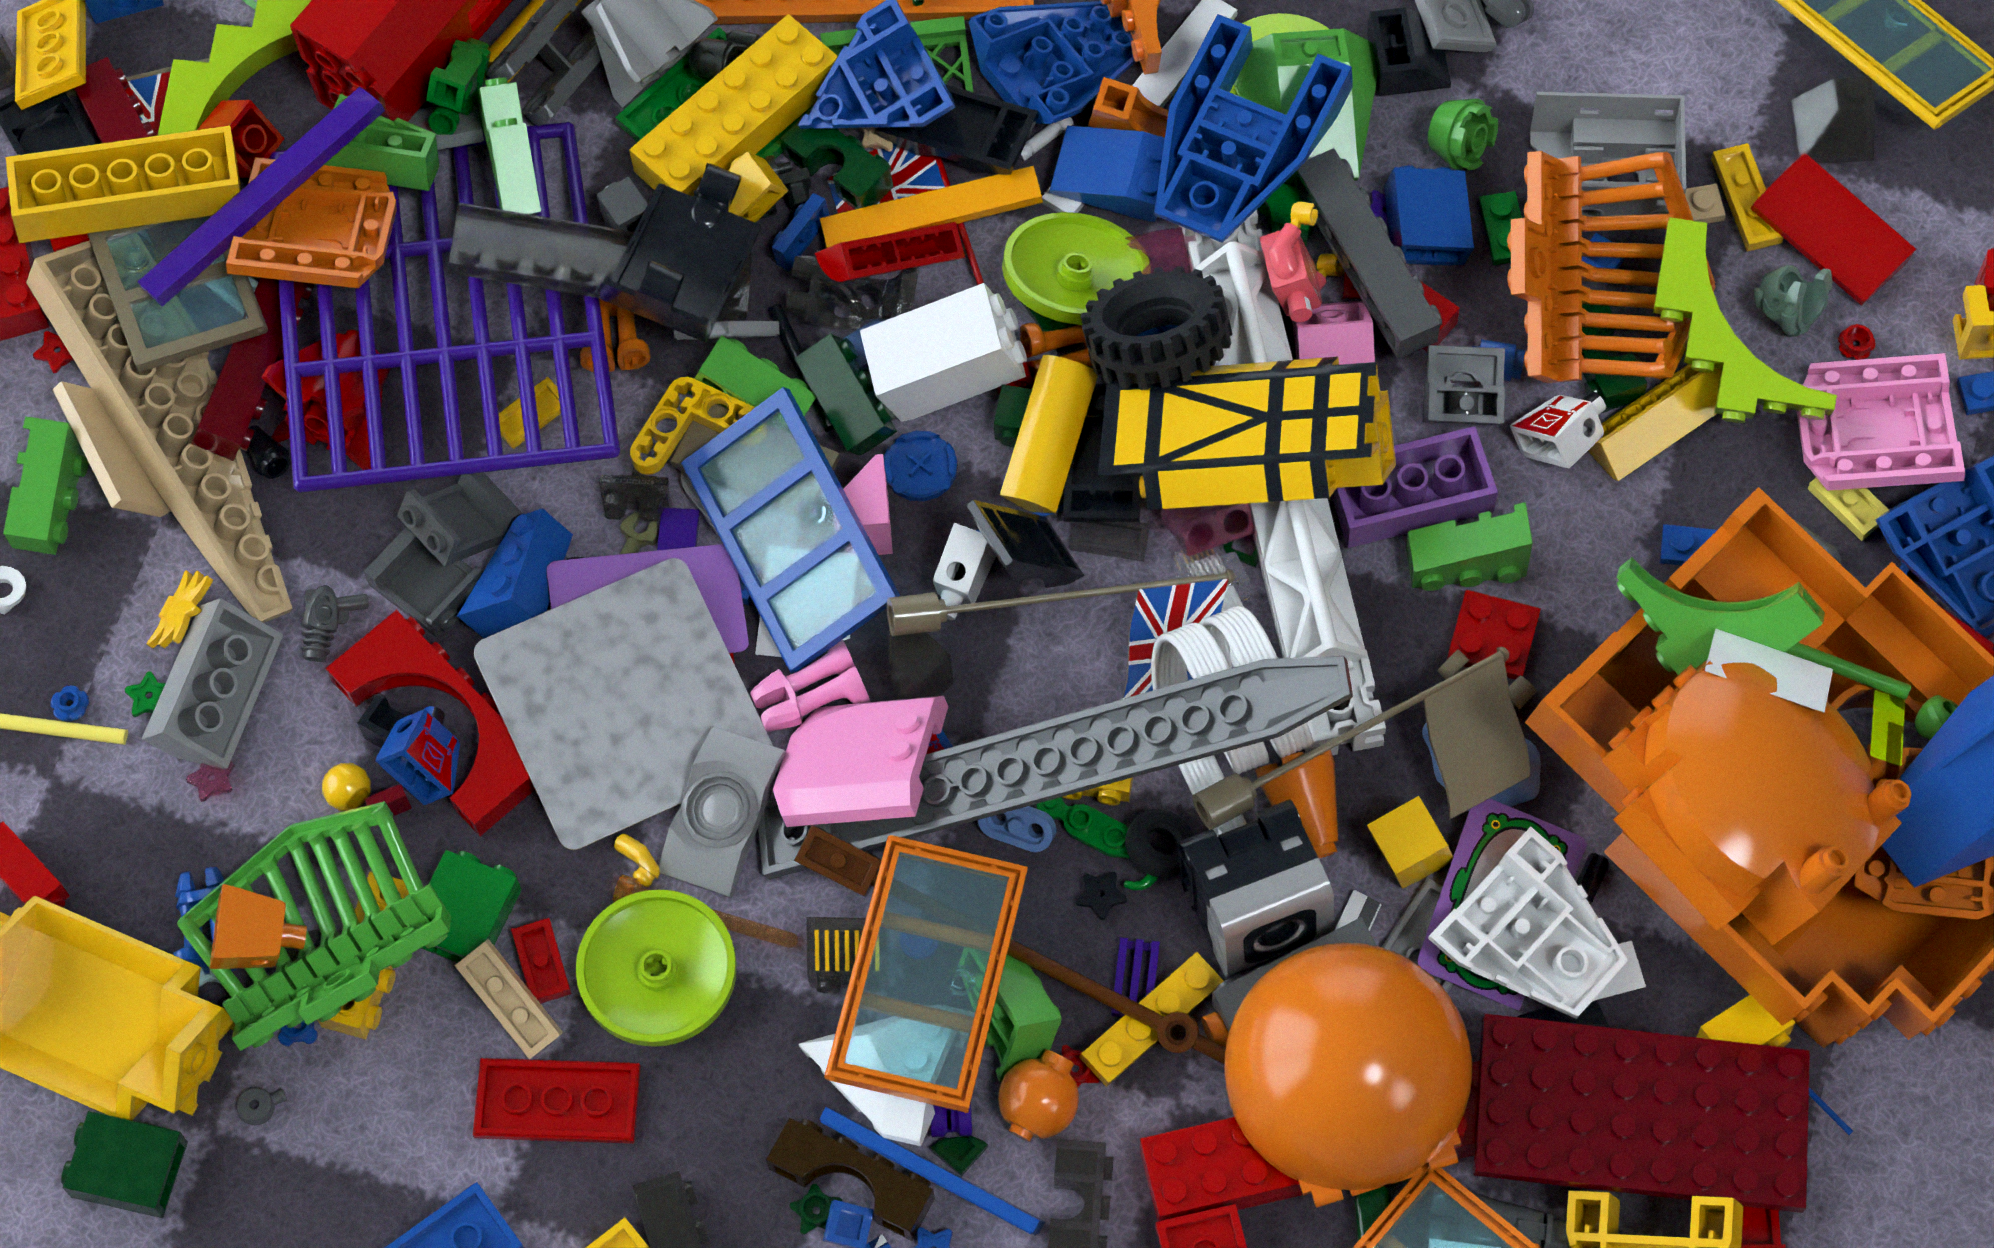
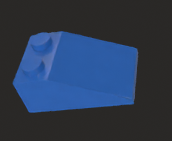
[1049,126,1165,222]

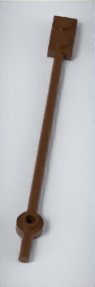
[794,825,1226,1064]

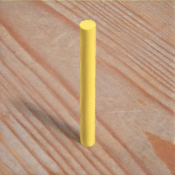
[0,713,128,745]

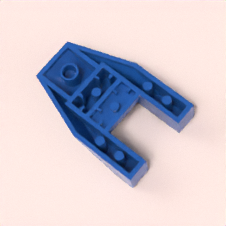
[1154,14,1353,243]

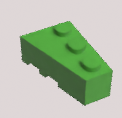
[324,94,439,191]
[3,416,89,555]
[1406,502,1533,591]
[957,937,1062,1081]

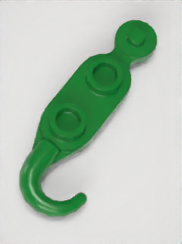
[1037,797,1158,891]

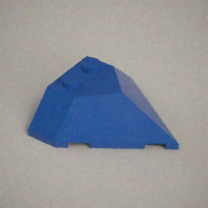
[798,0,956,129]

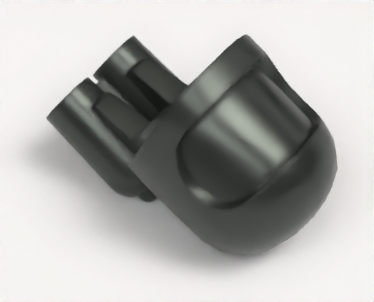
[689,30,760,79]

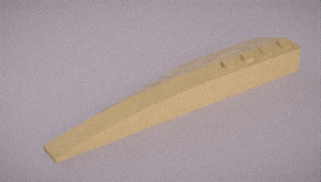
[26,232,293,623]

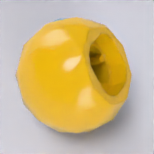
[322,763,371,811]

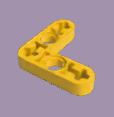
[630,377,769,475]

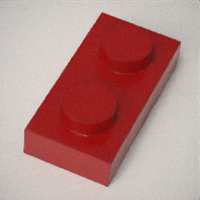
[511,918,572,1004]

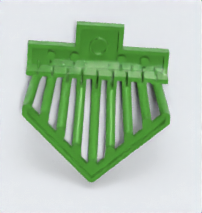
[177,801,451,1051]

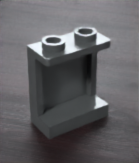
[397,472,523,567]
[363,527,483,637]

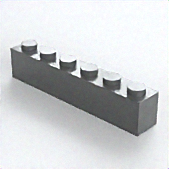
[1293,148,1442,359]

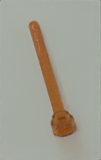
[613,874,798,948]

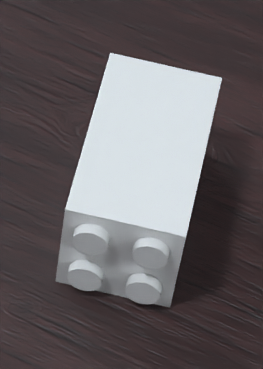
[860,283,1027,422]

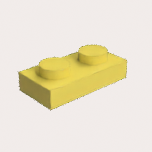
[1808,478,1889,541]

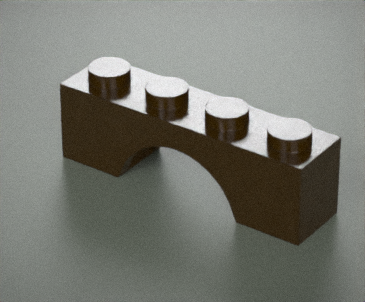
[766,1117,935,1241]

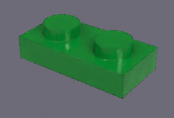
[1478,191,1522,265]

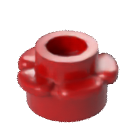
[1838,324,1875,360]

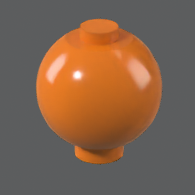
[998,1049,1079,1142]

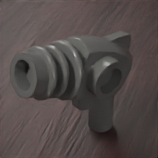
[302,585,369,662]

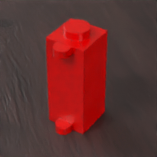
[0,821,70,908]

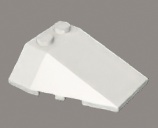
[1428,826,1628,1019]

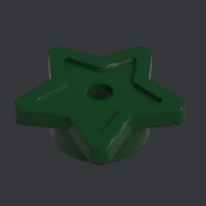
[789,1184,842,1234]

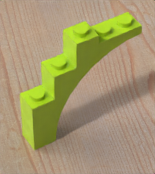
[1653,217,1837,423]

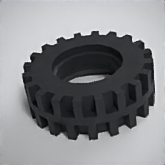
[1081,266,1232,390]

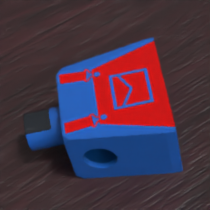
[375,706,460,805]

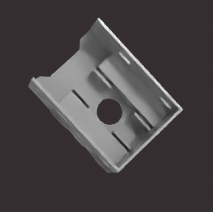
[1530,92,1686,216]

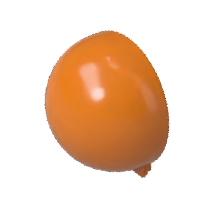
[1224,943,1472,1208]

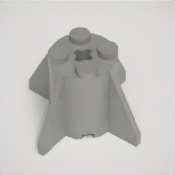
[581,0,718,108]

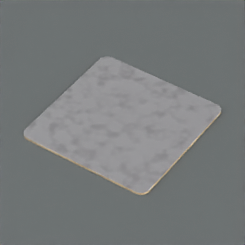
[474,558,773,850]

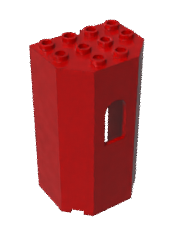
[290,0,513,122]

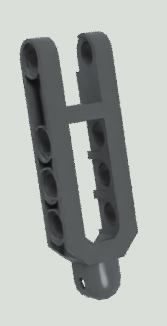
[486,0,602,126]

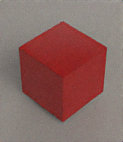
[197,100,285,178]

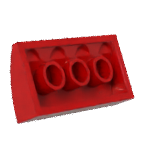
[1750,153,1916,306]

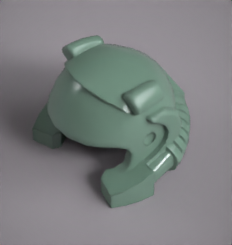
[1753,265,1832,337]

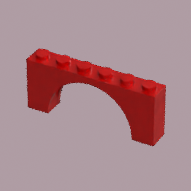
[326,609,535,836]

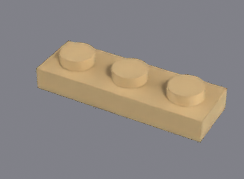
[455,939,563,1059]

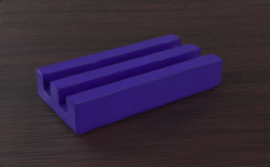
[1111,937,1160,1017]

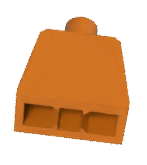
[209,884,307,969]

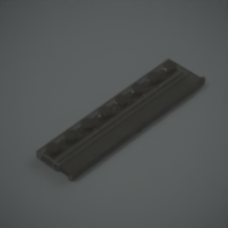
[448,203,753,321]

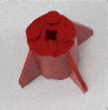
[261,330,391,470]

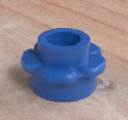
[51,685,89,721]

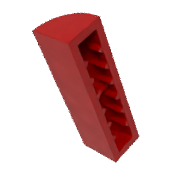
[815,222,965,282]

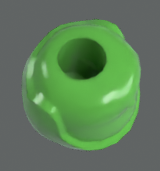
[1915,695,1958,740]

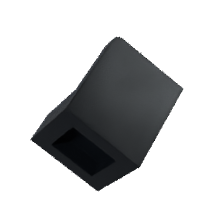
[357,693,407,748]

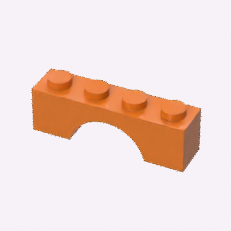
[1088,77,1169,138]

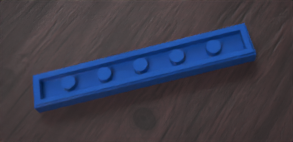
[819,1107,1045,1235]

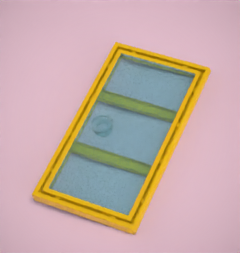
[1775,0,1994,130]

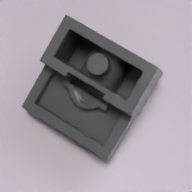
[1423,345,1506,425]

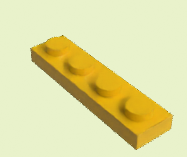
[1079,952,1224,1087]

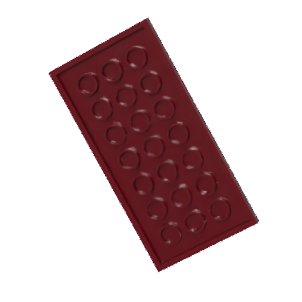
[1473,1013,1810,1213]

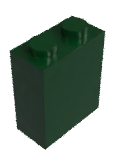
[61,1111,188,1218]

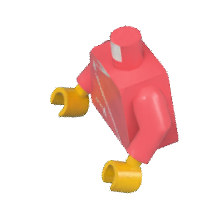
[1259,202,1344,322]

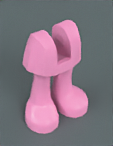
[750,640,871,732]

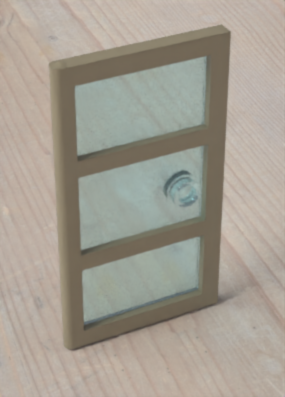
[87,216,268,372]

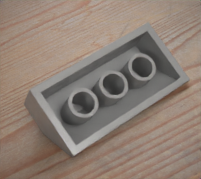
[142,598,283,770]

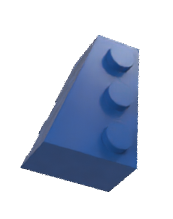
[457,508,573,638]

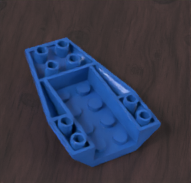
[1881,675,1994,888]

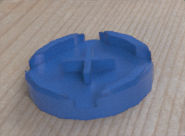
[884,430,958,502]

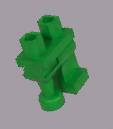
[426,38,491,135]

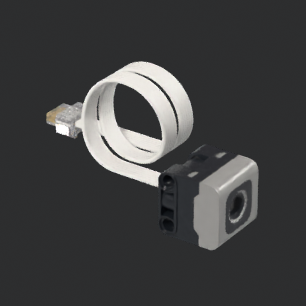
[1151,537,1334,977]

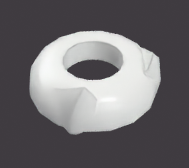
[0,566,27,615]

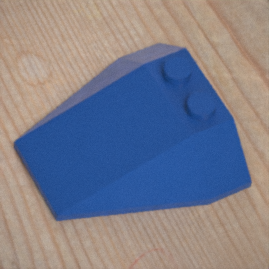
[1875,455,1994,637]

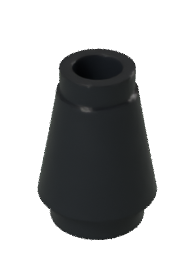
[247,425,290,479]

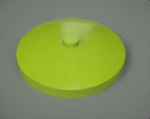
[1002,212,1151,325]
[576,890,737,1047]

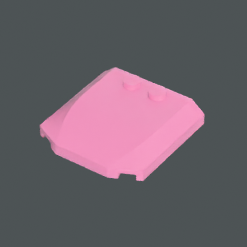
[1797,353,1965,491]
[773,695,948,827]

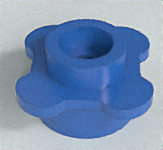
[278,1021,318,1046]

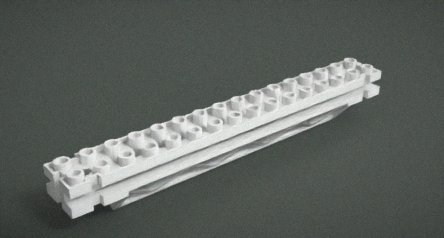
[1179,210,1386,755]

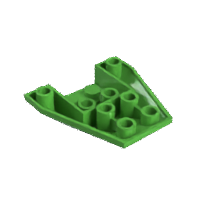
[1234,28,1378,186]

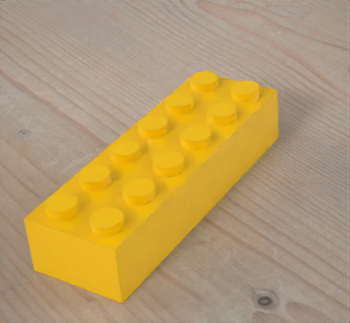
[629,14,838,197]
[5,126,241,243]

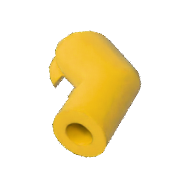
[614,834,660,887]

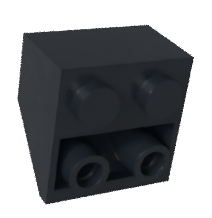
[1367,7,1451,96]

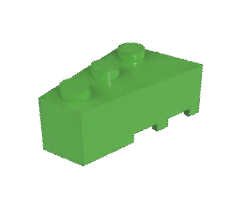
[687,335,816,434]

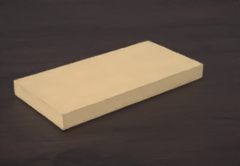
[53,381,171,517]

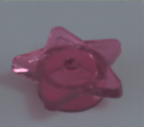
[186,761,235,802]

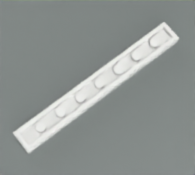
[1042,0,1237,213]

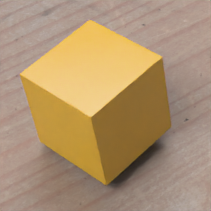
[1367,796,1453,889]

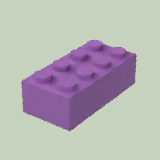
[1331,426,1498,548]

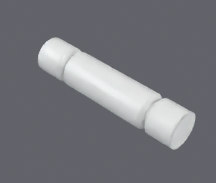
[1019,117,1073,162]

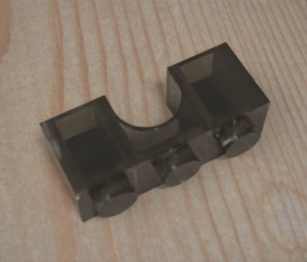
[1048,1139,1114,1248]

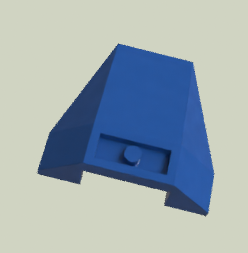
[969,1,1135,124]

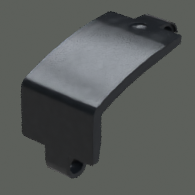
[600,163,761,343]

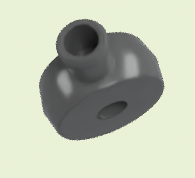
[237,1088,287,1126]

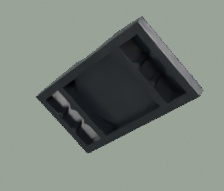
[876,84,1038,175]
[0,92,96,155]
[1063,384,1141,522]
[966,500,1085,588]

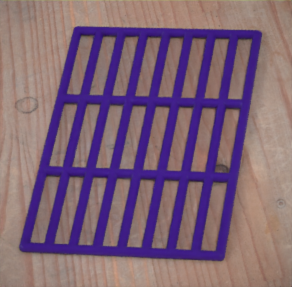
[269,122,620,492]

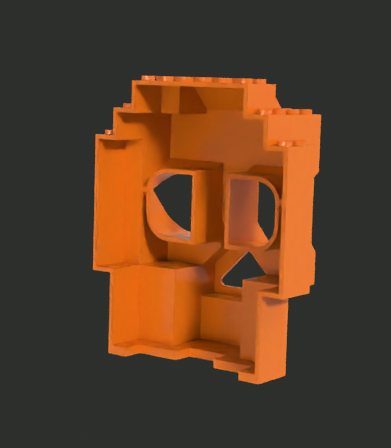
[1525,487,1994,1048]

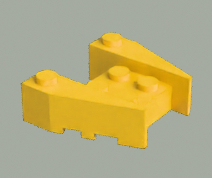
[1566,1190,1743,1248]

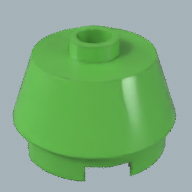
[1428,98,1498,170]

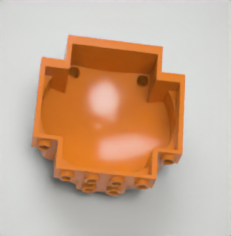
[1601,661,1911,946]

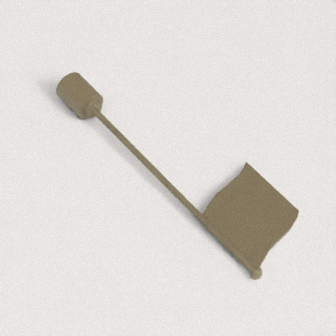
[1192,647,1530,829]

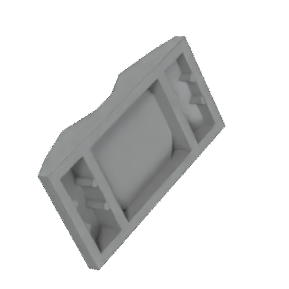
[659,726,786,898]

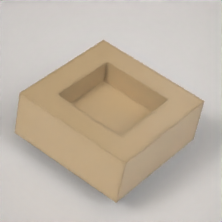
[1685,184,1726,223]

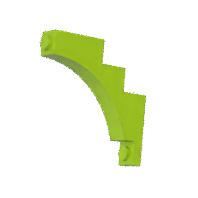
[158,0,312,136]

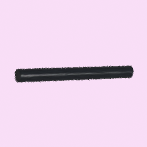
[768,304,835,432]

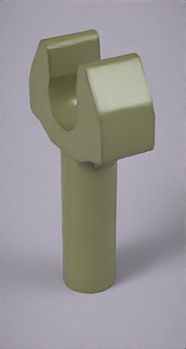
[620,512,659,554]

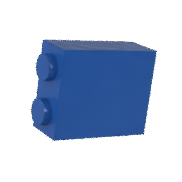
[1384,165,1474,266]

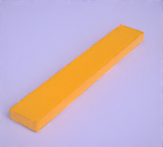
[820,166,1043,248]

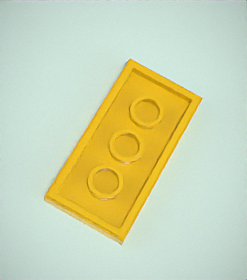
[15,0,86,110]

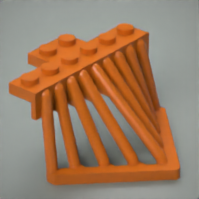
[1507,151,1715,383]

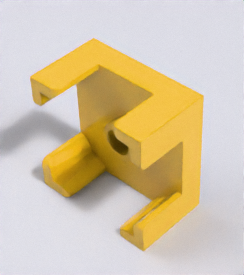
[1953,285,1994,360]

